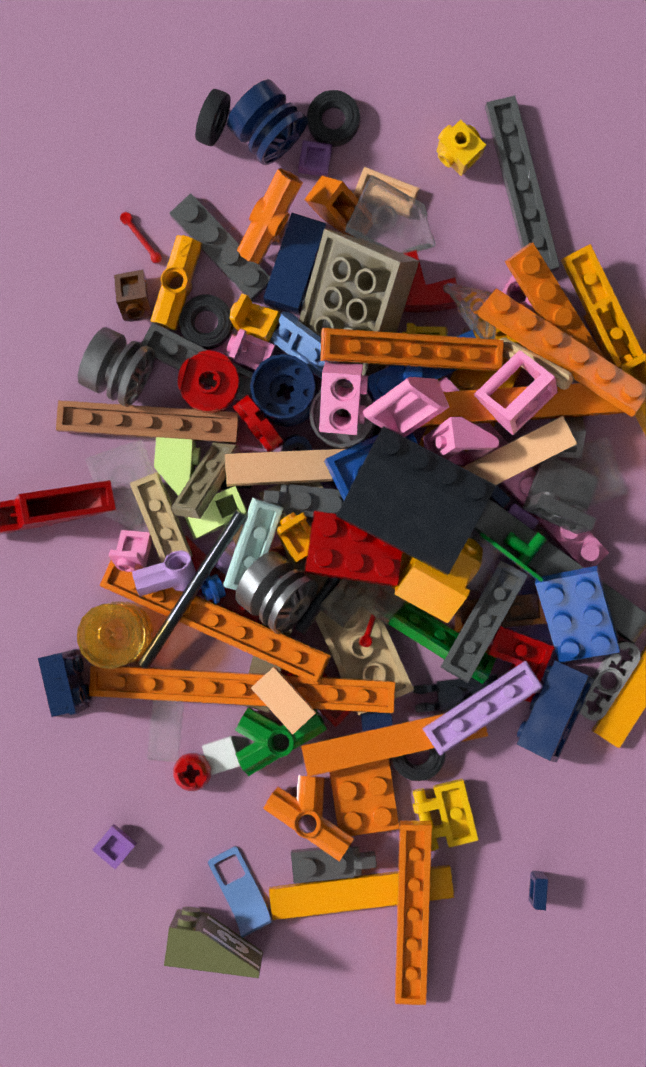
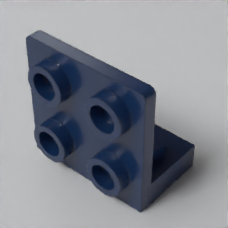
[38,649,91,717]

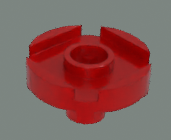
[177,350,240,413]
[232,395,283,452]

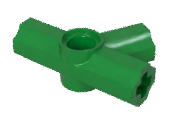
[235,707,328,777]

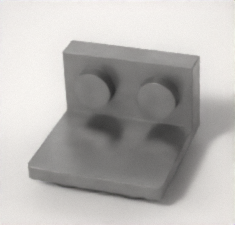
[523,456,598,534]

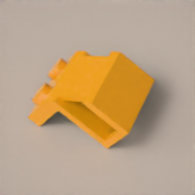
[394,538,483,623]

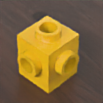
[436,119,486,176]

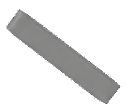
[580,641,640,721]

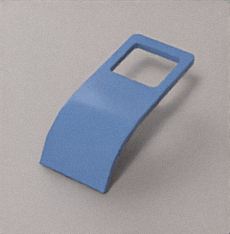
[208,846,272,938]

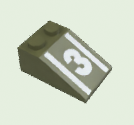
[164,906,263,979]

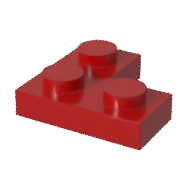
[485,625,554,703]

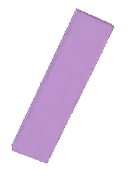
[422,661,543,755]

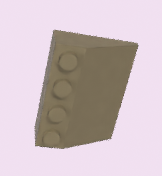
[299,229,419,376]

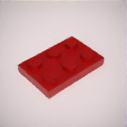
[305,511,402,587]

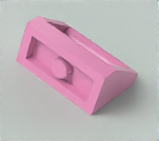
[474,350,557,435]
[363,377,449,437]
[423,417,499,466]

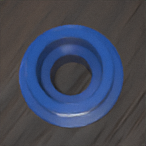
[201,574,226,604]

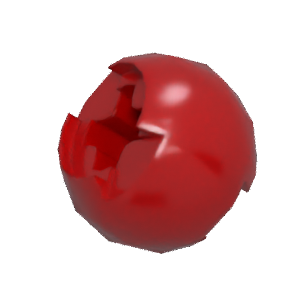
[173,753,211,792]

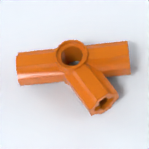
[237,168,303,264]
[263,776,355,862]

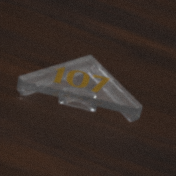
[443,283,496,339]

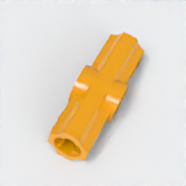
[150,235,203,330]

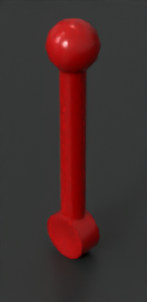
[120,212,162,264]
[359,586,387,647]

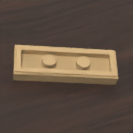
[130,472,193,563]

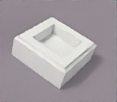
[202,735,240,775]

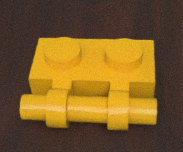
[412,778,479,851]

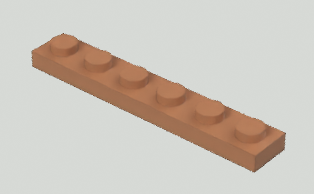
[56,400,239,444]

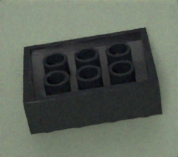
[336,426,496,576]

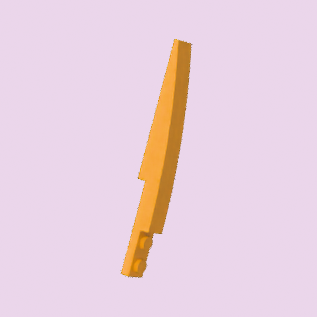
[561,244,646,436]

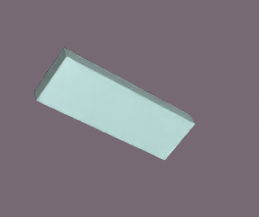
[223,497,283,590]

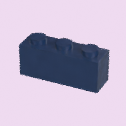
[263,212,326,316]
[517,661,595,763]

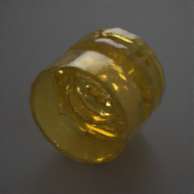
[77,601,153,669]

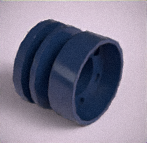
[227,79,308,165]
[250,354,318,427]

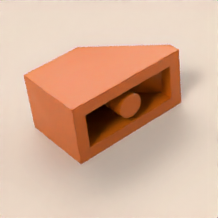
[304,176,376,239]

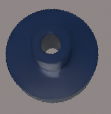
[281,434,312,451]

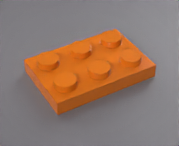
[330,759,400,836]

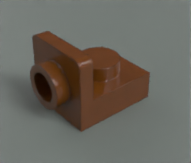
[114,269,152,321]

